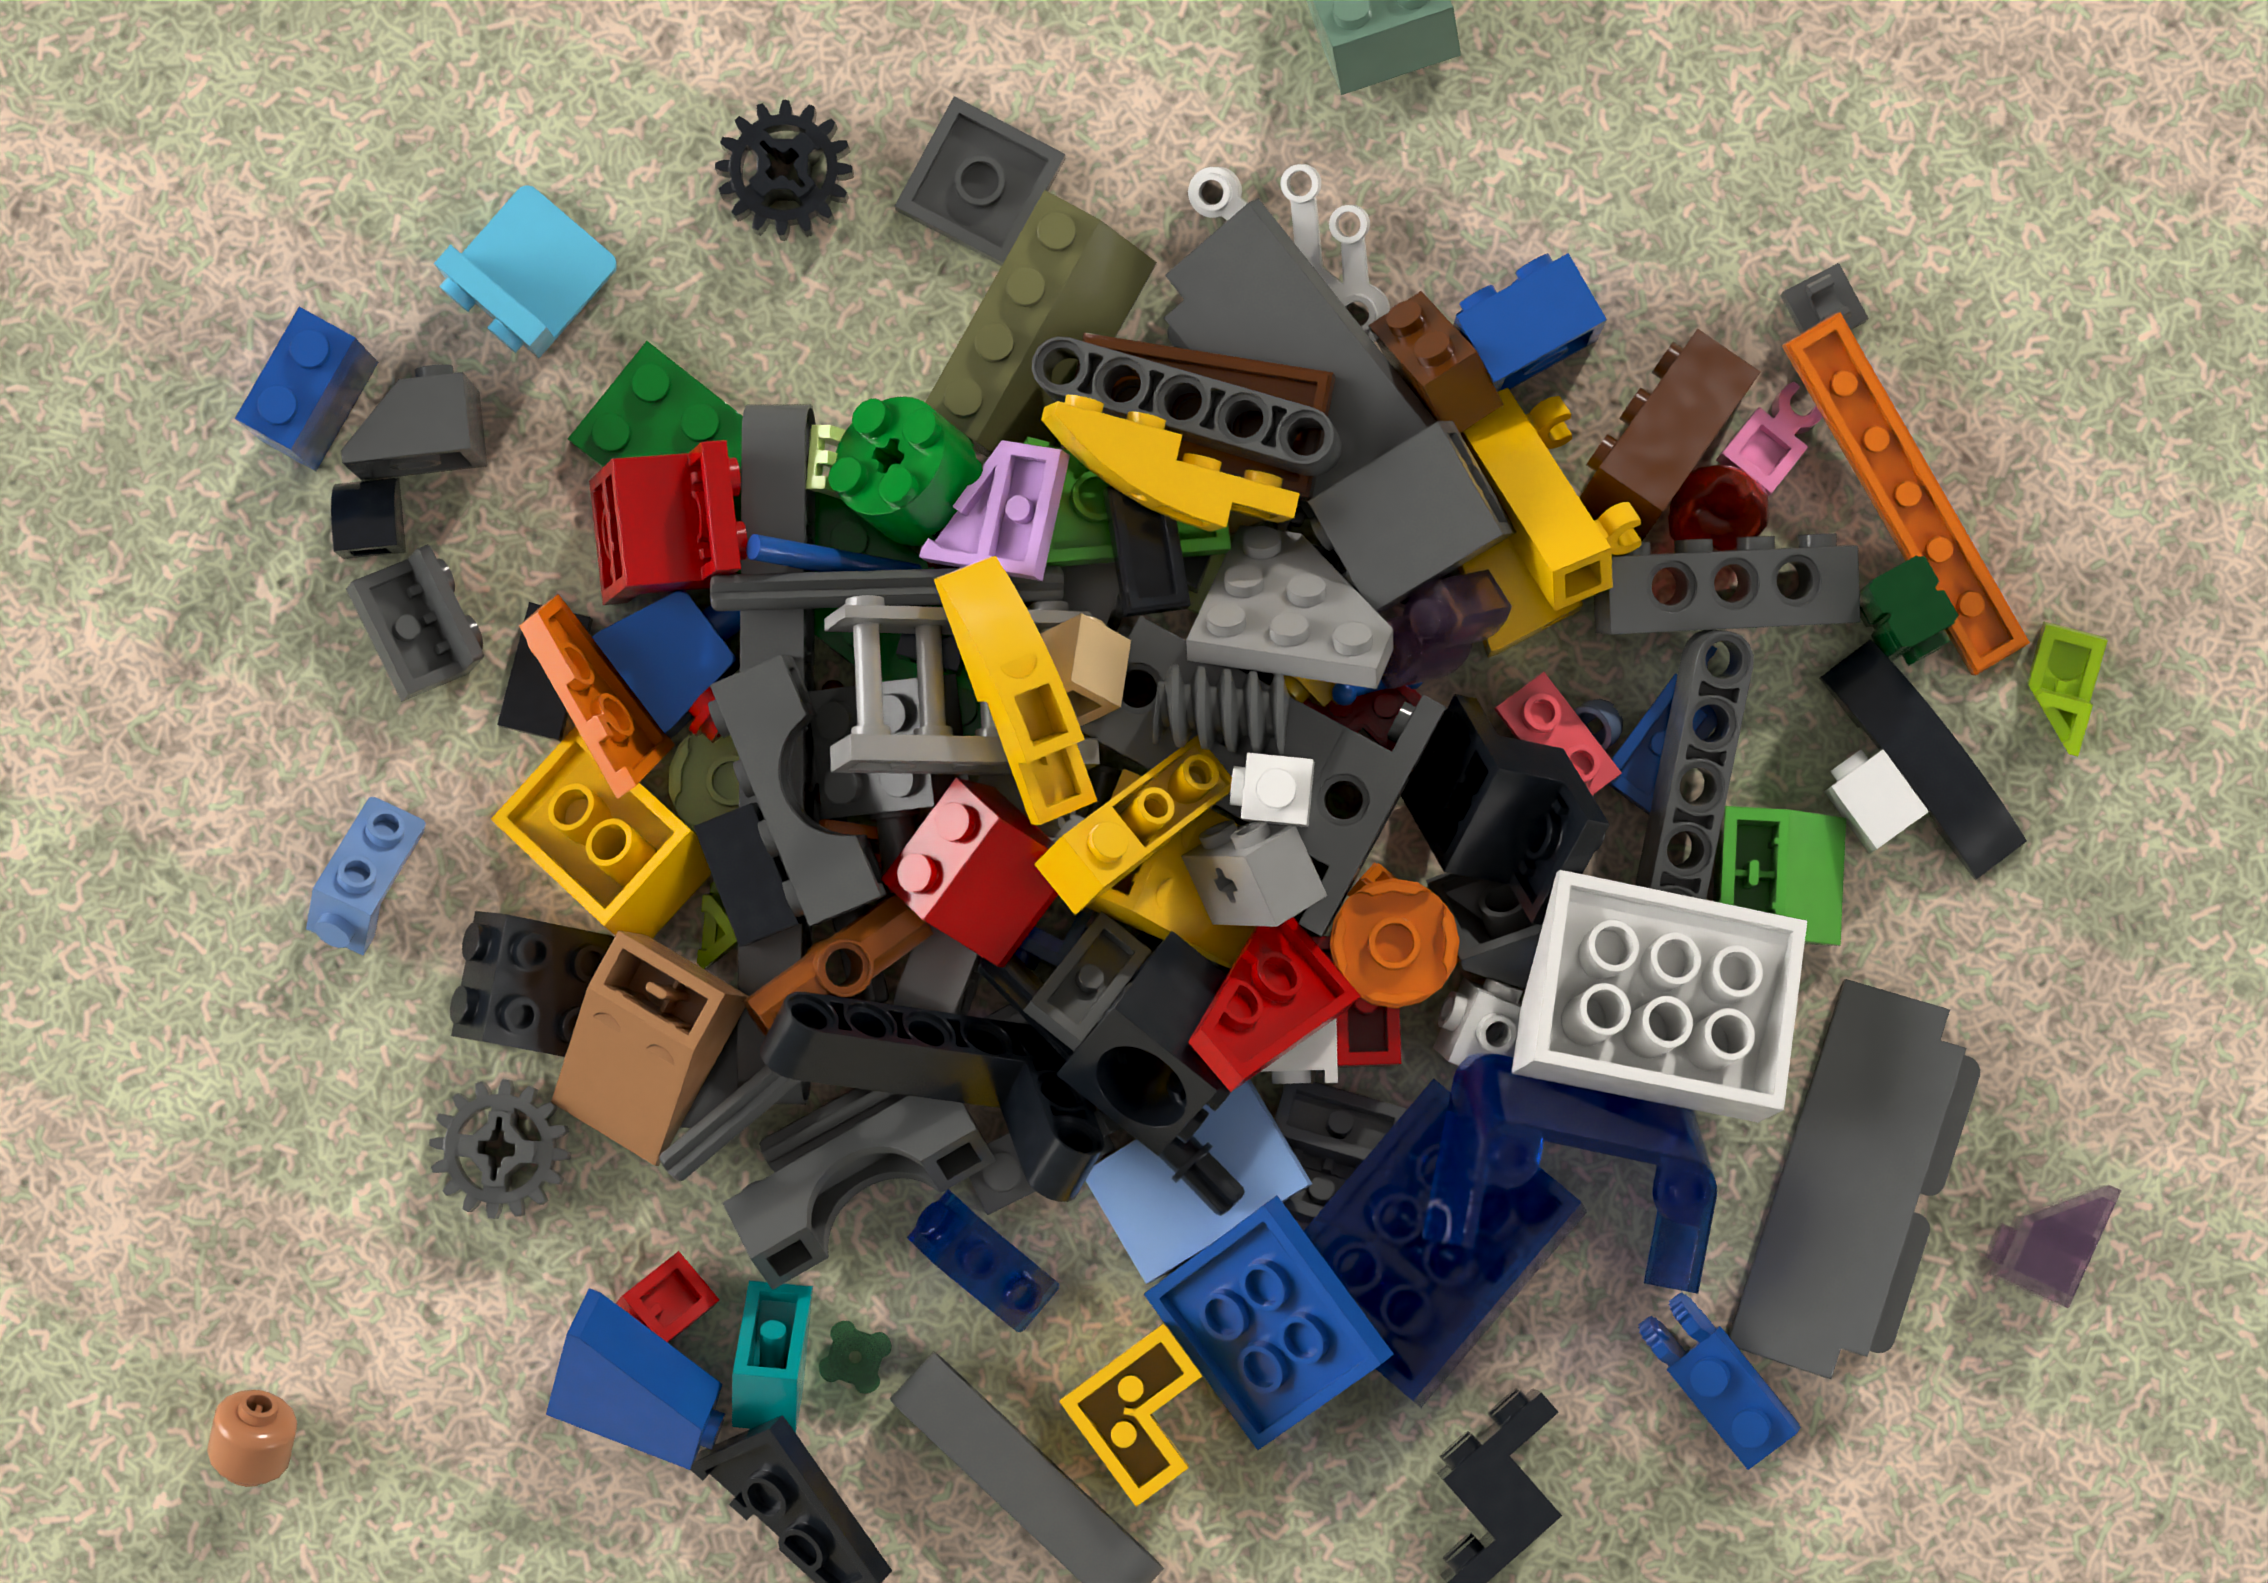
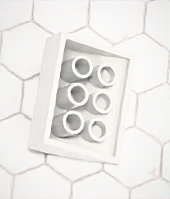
[1512,870,1807,1123]

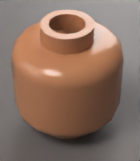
[207,1390,298,1487]

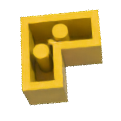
[1059,1322,1202,1507]

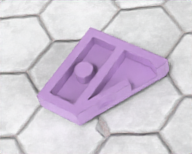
[919,440,1070,581]

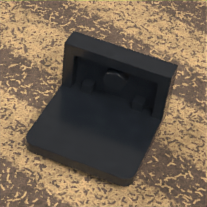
[450,911,615,1057]

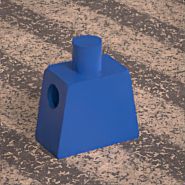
[592,589,740,739]

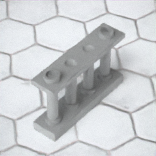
[824,595,1100,775]

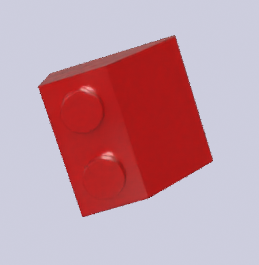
[881,778,1058,968]

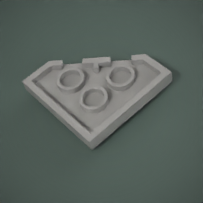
[1186,525,1393,689]

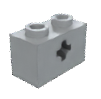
[1181,820,1328,927]

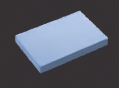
[1085,1079,1312,1284]

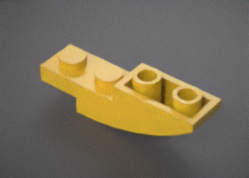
[1041,395,1300,532]
[934,556,1097,825]

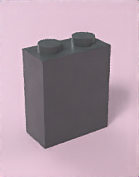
[1308,421,1517,612]

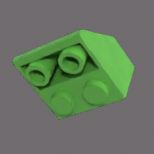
[1713,806,1846,946]

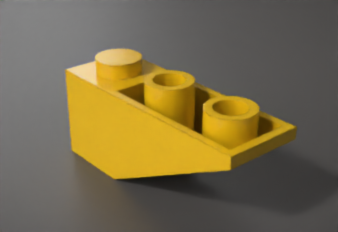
[1034,735,1232,915]

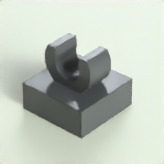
[1780,263,1869,333]

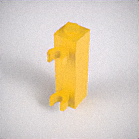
[1460,388,1642,611]

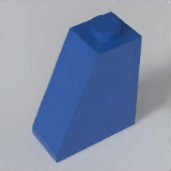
[546,1288,726,1470]

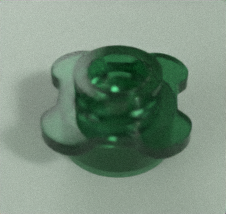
[819,1321,892,1394]

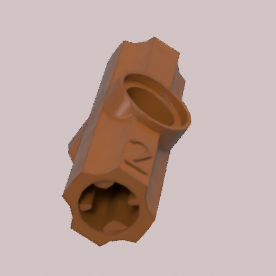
[743,892,933,1037]

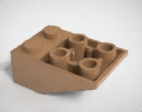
[551,931,749,1166]

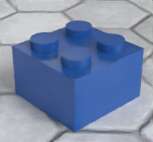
[1453,253,1607,392]

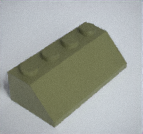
[925,190,1157,458]

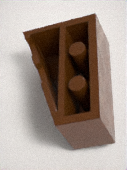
[1579,329,1761,542]

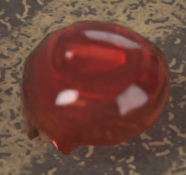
[1668,465,1770,551]

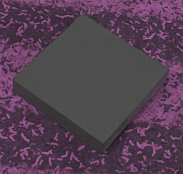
[895,96,1066,266]

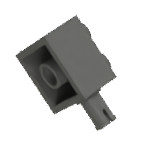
[808,674,969,876]

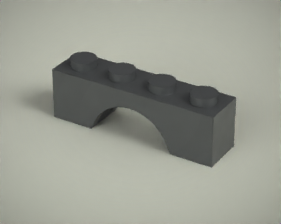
[708,655,891,926]
[723,1096,996,1290]

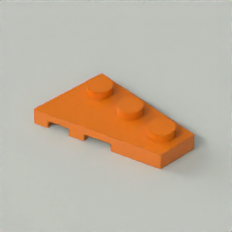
[519,594,675,799]

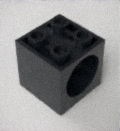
[1056,931,1231,1156]

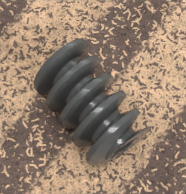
[1152,664,1290,756]

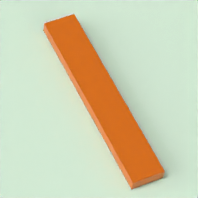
[1782,312,2030,676]

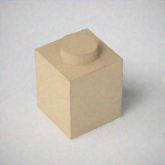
[1040,613,1131,726]

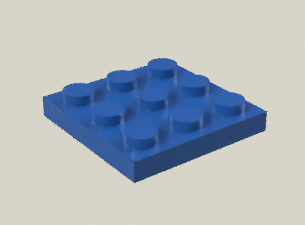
[1144,1195,1394,1450]

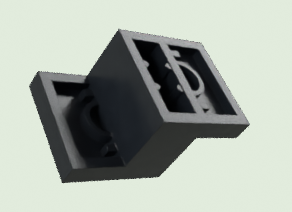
[1401,694,1610,925]
[1437,1388,1562,1583]

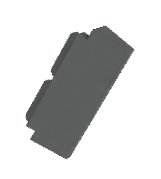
[1164,198,1437,553]
[1729,979,1980,1379]

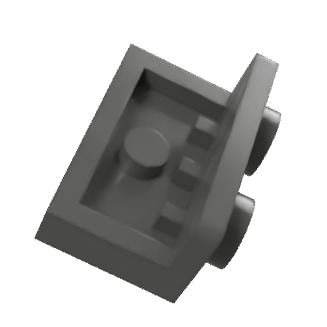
[346,544,484,702]

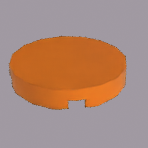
[1329,878,1460,1009]

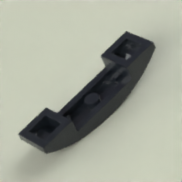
[1819,639,2027,880]

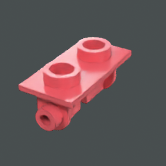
[1494,672,1622,796]

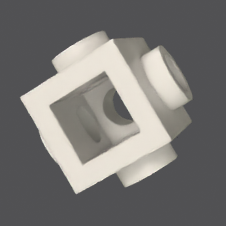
[1433,977,1523,1084]

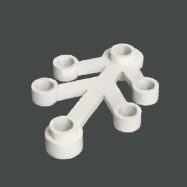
[1188,164,1390,342]

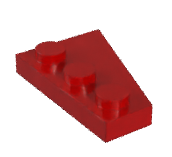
[1188,917,1361,1092]

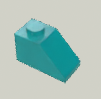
[732,1280,813,1433]

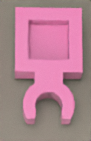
[1716,382,1822,500]

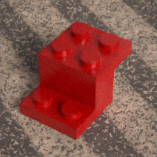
[589,440,748,605]

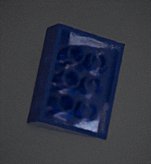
[1304,1078,1587,1408]

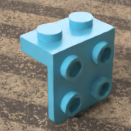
[434,185,617,358]

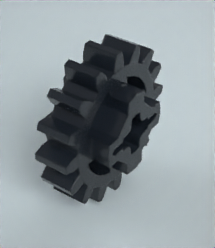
[715,100,854,241]

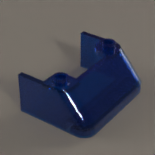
[1422,1053,1717,1294]

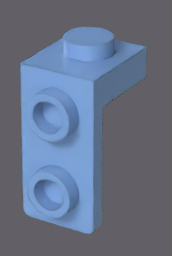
[306,797,426,956]

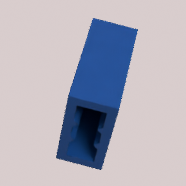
[235,306,379,471]

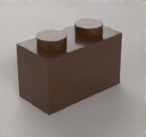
[1368,291,1504,433]

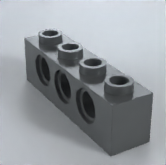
[1594,533,1861,634]

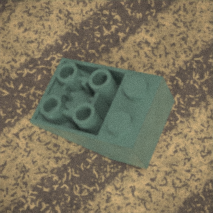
[1306,0,1461,95]

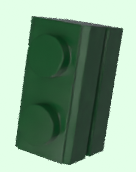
[1860,555,1959,666]

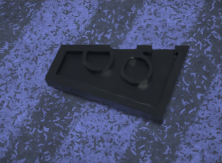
[690,1415,892,1583]

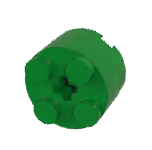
[828,396,983,546]

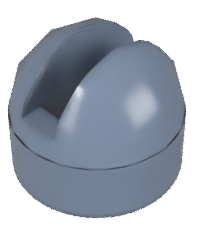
[1574,699,1623,750]

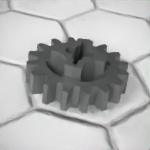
[429,1079,571,1219]

